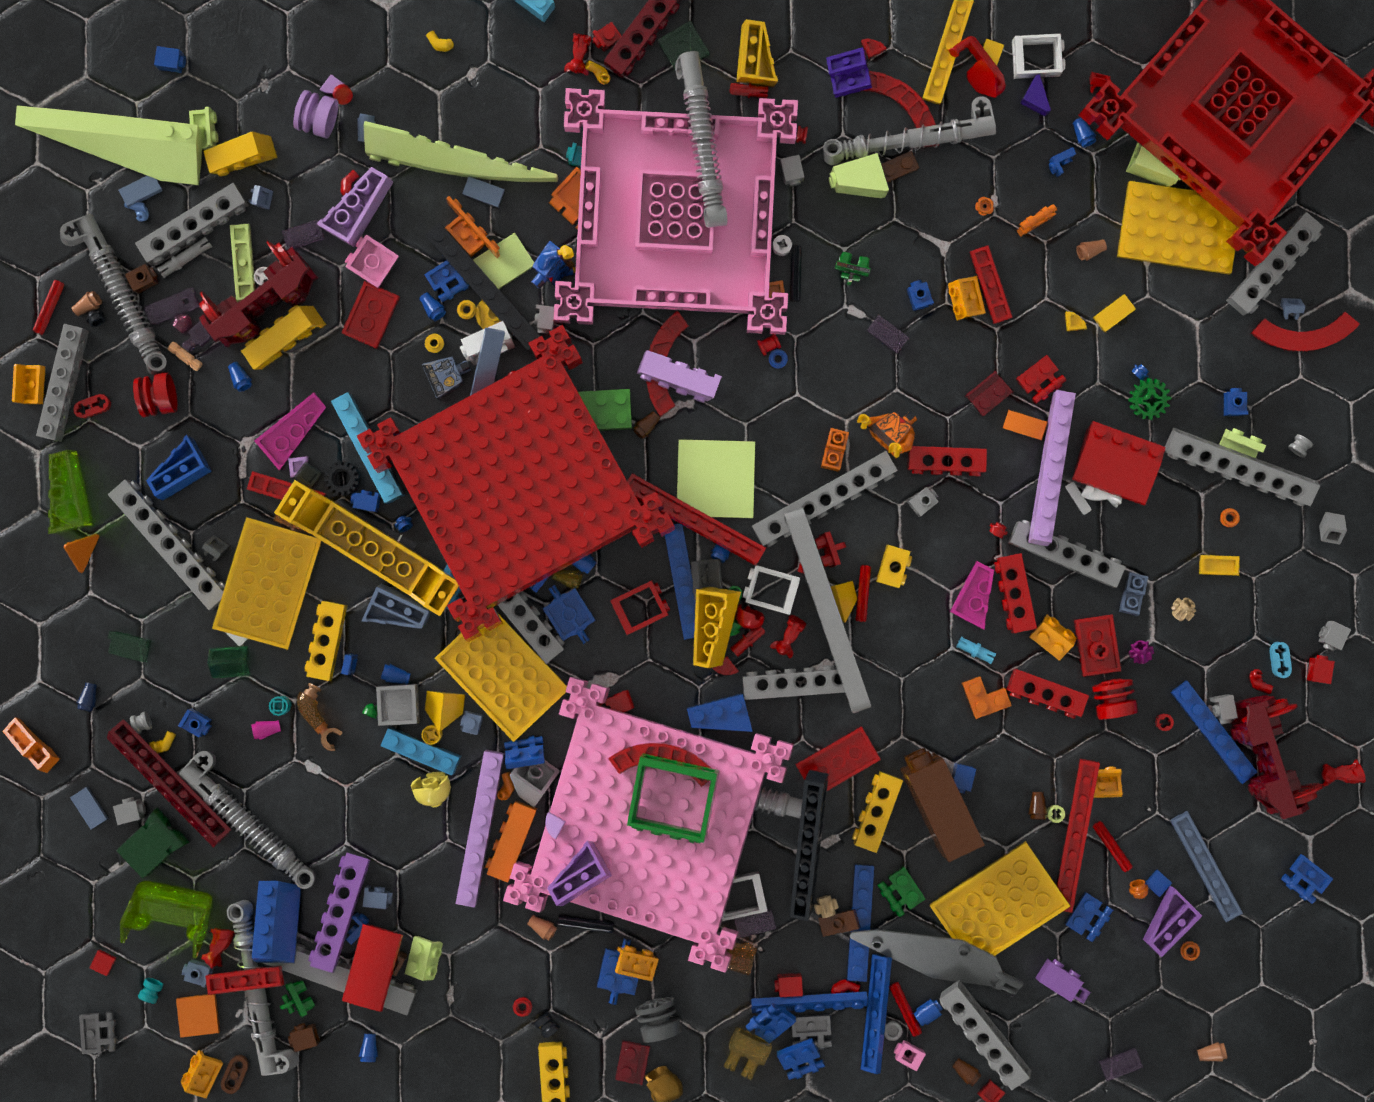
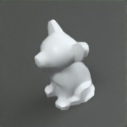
[1080,485,1122,508]

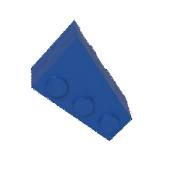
[146,435,212,501]
[687,693,753,732]

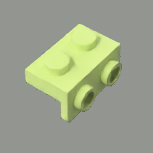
[189,107,218,150]
[1219,428,1266,458]
[405,936,443,981]

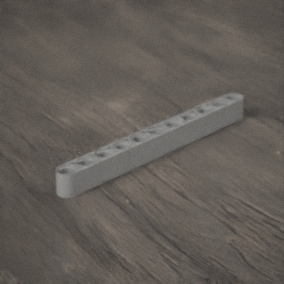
[784,508,871,713]

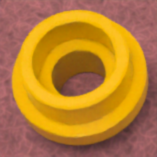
[457,300,476,319]
[425,334,444,353]

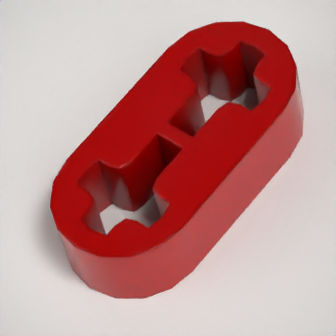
[73,394,111,419]

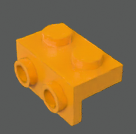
[12,364,45,404]
[1030,615,1077,661]
[1094,767,1123,798]

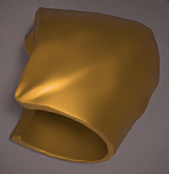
[645,1066,683,1102]

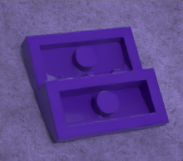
[826,47,872,98]

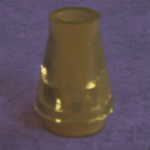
[552,570,582,589]

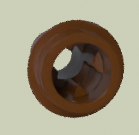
[632,411,660,439]
[1029,792,1048,820]
[952,1058,982,1086]

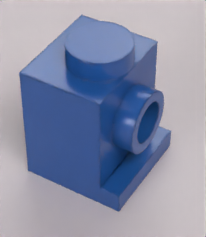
[907,280,934,311]
[1224,388,1248,416]
[351,490,381,512]
[178,708,212,737]

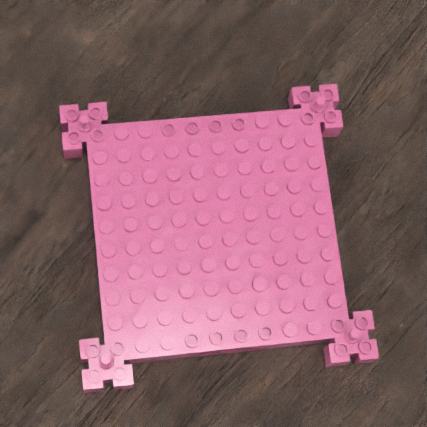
[554,88,798,335]
[503,677,794,972]

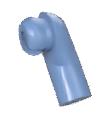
[124,202,149,222]

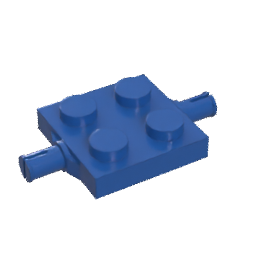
[543,585,596,644]
[597,938,638,1005]

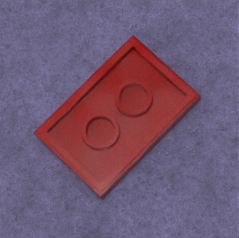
[341,281,400,349]
[1074,614,1121,677]

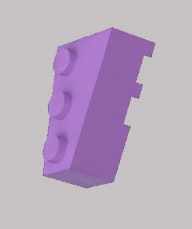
[547,840,612,906]
[1143,886,1202,957]

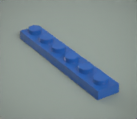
[665,524,696,640]
[1171,680,1258,784]
[847,864,874,982]
[861,954,892,1074]
[751,992,868,1015]

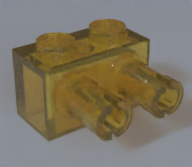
[723,1027,772,1080]

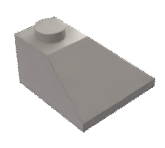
[510,760,560,807]

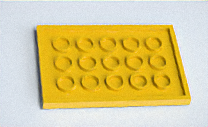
[1117,181,1237,275]
[212,517,321,650]
[435,612,567,742]
[930,841,1070,955]

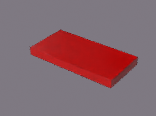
[795,726,881,791]

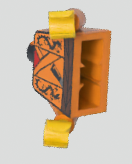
[857,411,917,458]

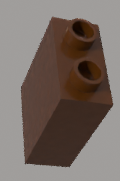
[900,748,985,862]

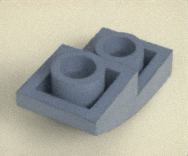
[1119,572,1148,616]

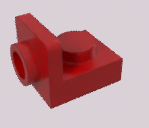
[592,22,622,52]

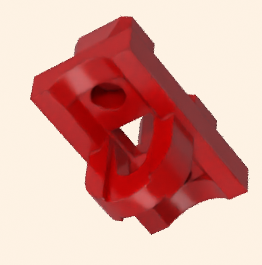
[814,531,846,568]

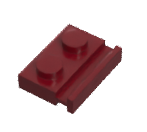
[965,371,1013,417]
[615,1040,650,1085]

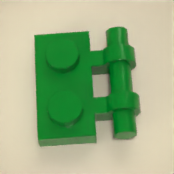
[877,866,926,917]

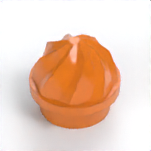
[1129,879,1149,899]

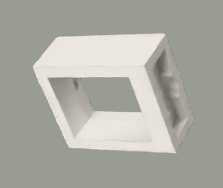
[1012,34,1065,79]
[460,321,515,365]
[742,566,800,615]
[722,871,767,921]

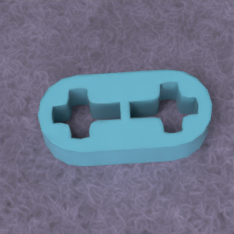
[1270,642,1292,678]

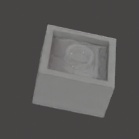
[376,684,420,726]

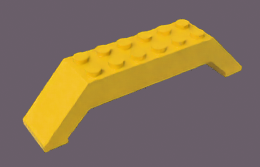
[274,480,459,616]

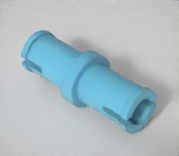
[956,636,996,664]

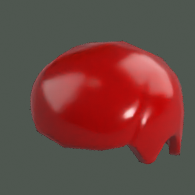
[735,604,765,629]

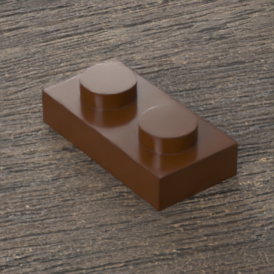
[881,151,919,183]

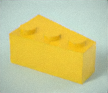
[736,19,778,87]
[203,132,277,176]

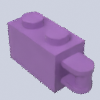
[1035,958,1091,1004]

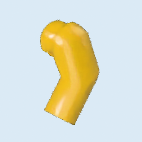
[426,31,454,52]
[585,60,611,85]
[149,731,176,754]

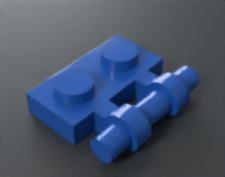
[424,260,469,302]
[504,735,545,769]
[1281,854,1333,904]
[1064,892,1113,942]
[746,1003,796,1044]
[777,1038,825,1080]

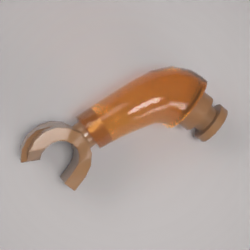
[297,683,342,751]

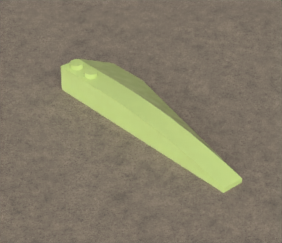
[15,106,205,185]
[364,121,558,182]

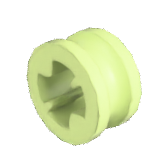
[1047,805,1065,823]

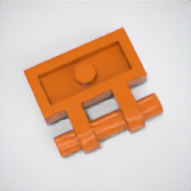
[1017,204,1057,237]

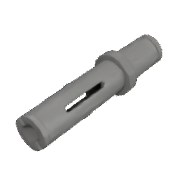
[157,237,212,278]

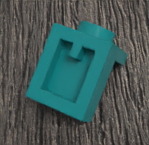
[566,143,582,168]

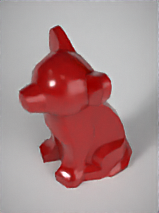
[564,33,592,75]
[770,615,806,658]
[1322,759,1366,787]
[201,928,235,969]

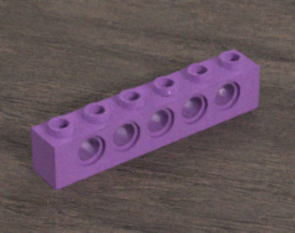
[308,853,370,973]

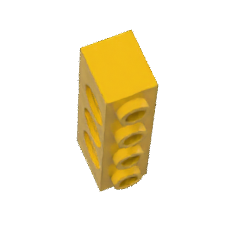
[305,601,348,681]
[852,771,903,853]
[538,1041,570,1102]

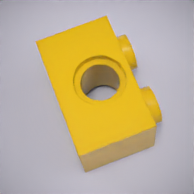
[876,545,912,588]

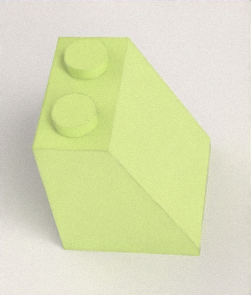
[1126,142,1181,187]
[828,153,889,198]

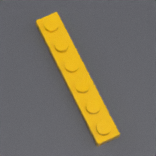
[922,0,974,105]

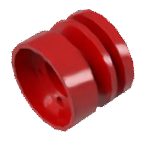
[133,372,178,418]
[1092,679,1139,719]

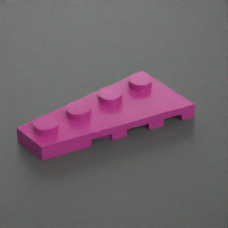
[254,392,326,470]

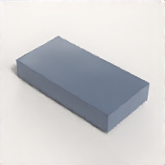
[118,176,163,208]
[462,176,505,208]
[70,787,109,830]

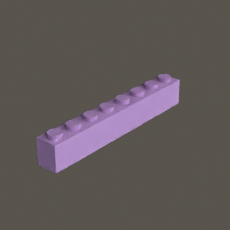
[1028,390,1076,546]
[456,750,505,907]

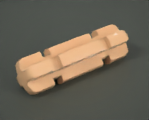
[168,342,203,371]

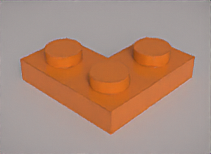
[962,676,1012,719]

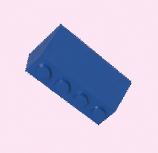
[252,881,301,963]

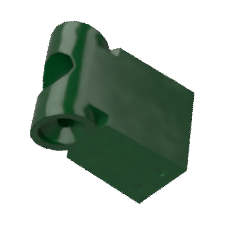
[116,807,190,879]

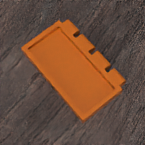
[549,167,581,230]

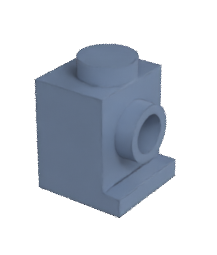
[460,711,484,735]
[363,885,393,909]
[182,959,214,988]

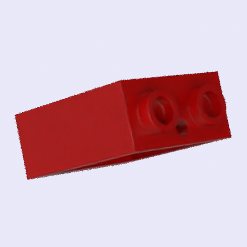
[610,580,670,635]

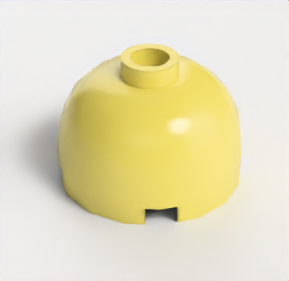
[411,772,451,807]

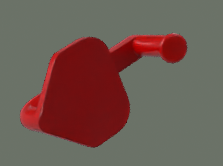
[949,36,1006,98]

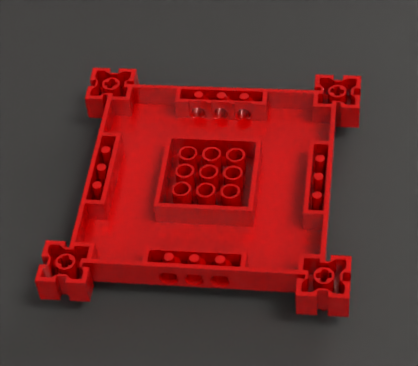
[1078,0,1374,267]
[357,324,675,643]

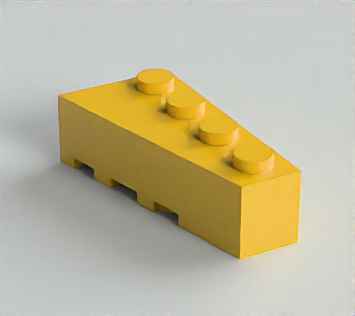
[241,305,326,370]
[693,587,741,668]

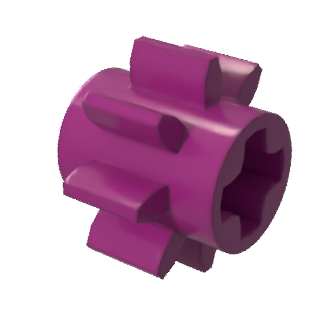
[1129,640,1154,664]

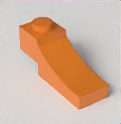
[2,717,60,773]

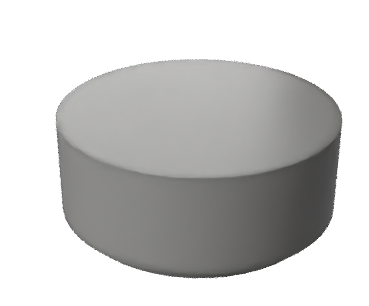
[884,1020,902,1041]

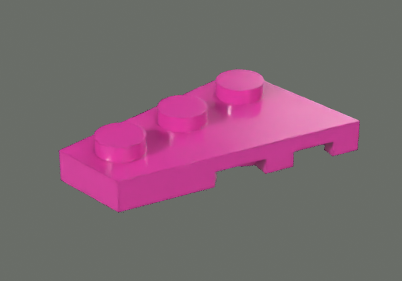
[950,561,994,630]

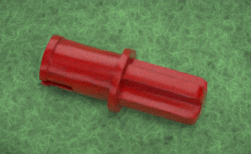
[730,83,768,99]
[730,626,765,657]

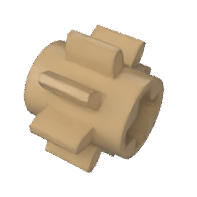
[1171,598,1196,621]
[814,895,839,918]

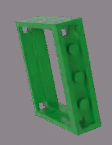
[627,753,720,844]

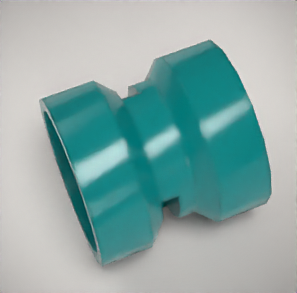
[269,696,292,716]
[138,978,164,1004]

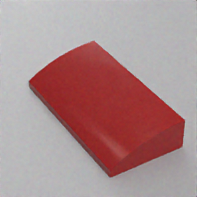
[342,924,403,1012]

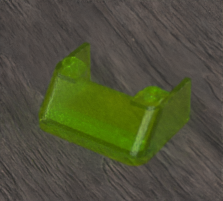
[120,881,212,958]

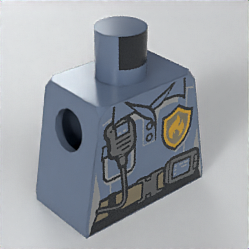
[422,357,471,400]

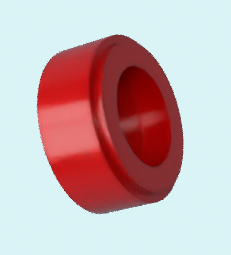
[333,84,353,105]

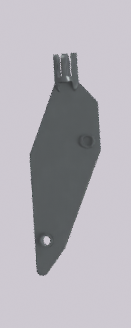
[850,929,1024,997]

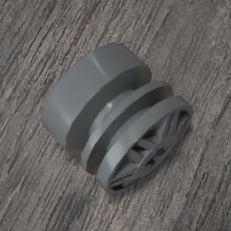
[635,997,682,1043]

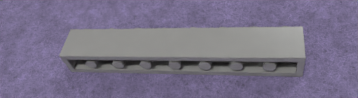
[264,943,417,1015]

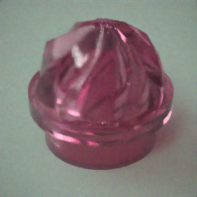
[172,314,192,334]

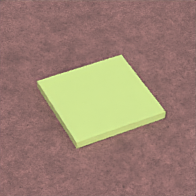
[677,440,755,518]

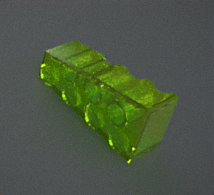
[48,450,93,534]

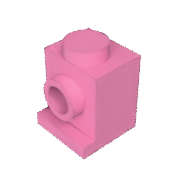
[894,1040,926,1071]

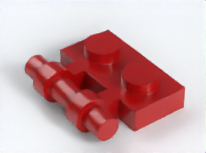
[1016,355,1067,404]

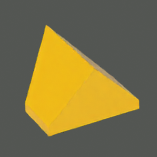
[830,581,857,623]
[425,691,465,732]

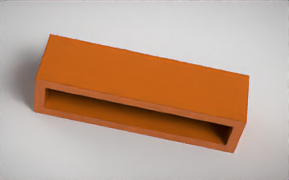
[485,800,538,883]

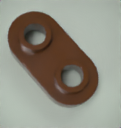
[221,1055,249,1094]

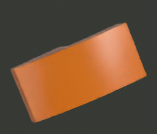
[1003,410,1048,440]
[821,428,849,472]

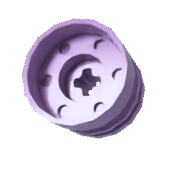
[293,90,338,139]

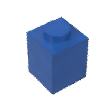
[154,46,186,73]
[952,763,976,794]

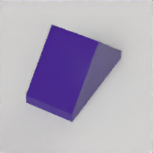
[1020,74,1051,116]

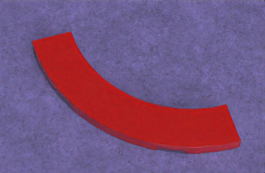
[863,71,939,147]
[646,310,689,417]
[1251,312,1360,352]
[608,743,711,787]

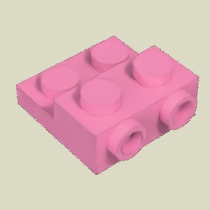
[345,235,399,288]

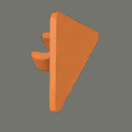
[64,534,99,573]

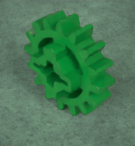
[1128,378,1171,420]

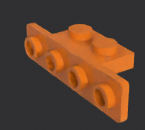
[445,196,500,258]

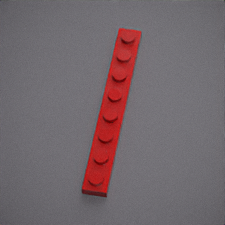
[627,473,766,566]
[1057,759,1100,913]

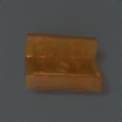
[727,943,757,975]

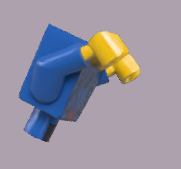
[531,241,576,289]

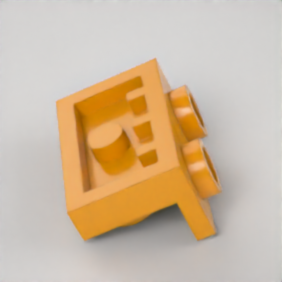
[948,276,986,320]
[615,945,659,981]
[181,1050,223,1098]

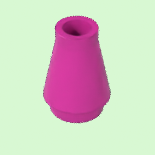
[251,720,281,740]

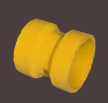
[421,724,443,745]

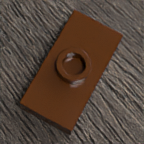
[818,909,860,937]

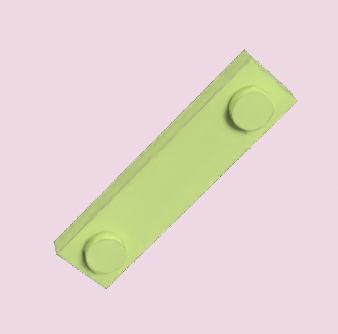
[230,224,256,302]

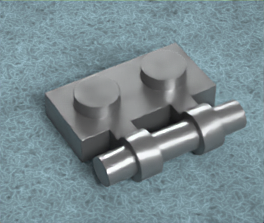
[79,1011,118,1054]
[792,1014,832,1050]

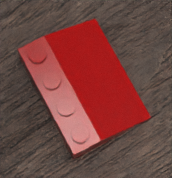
[1072,421,1166,506]

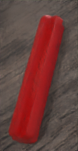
[33,280,64,335]
[856,565,871,622]
[1093,821,1133,872]
[889,982,922,1037]

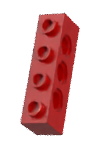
[907,446,987,476]
[994,553,1037,633]
[1006,669,1089,719]

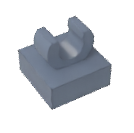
[248,185,273,210]
[1280,298,1305,320]

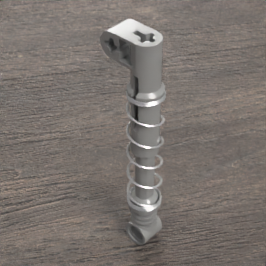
[823,97,996,165]
[227,900,299,1076]

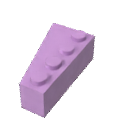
[317,167,393,248]
[637,350,722,403]

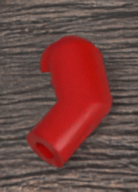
[340,169,360,195]
[1249,669,1273,694]
[831,979,860,994]

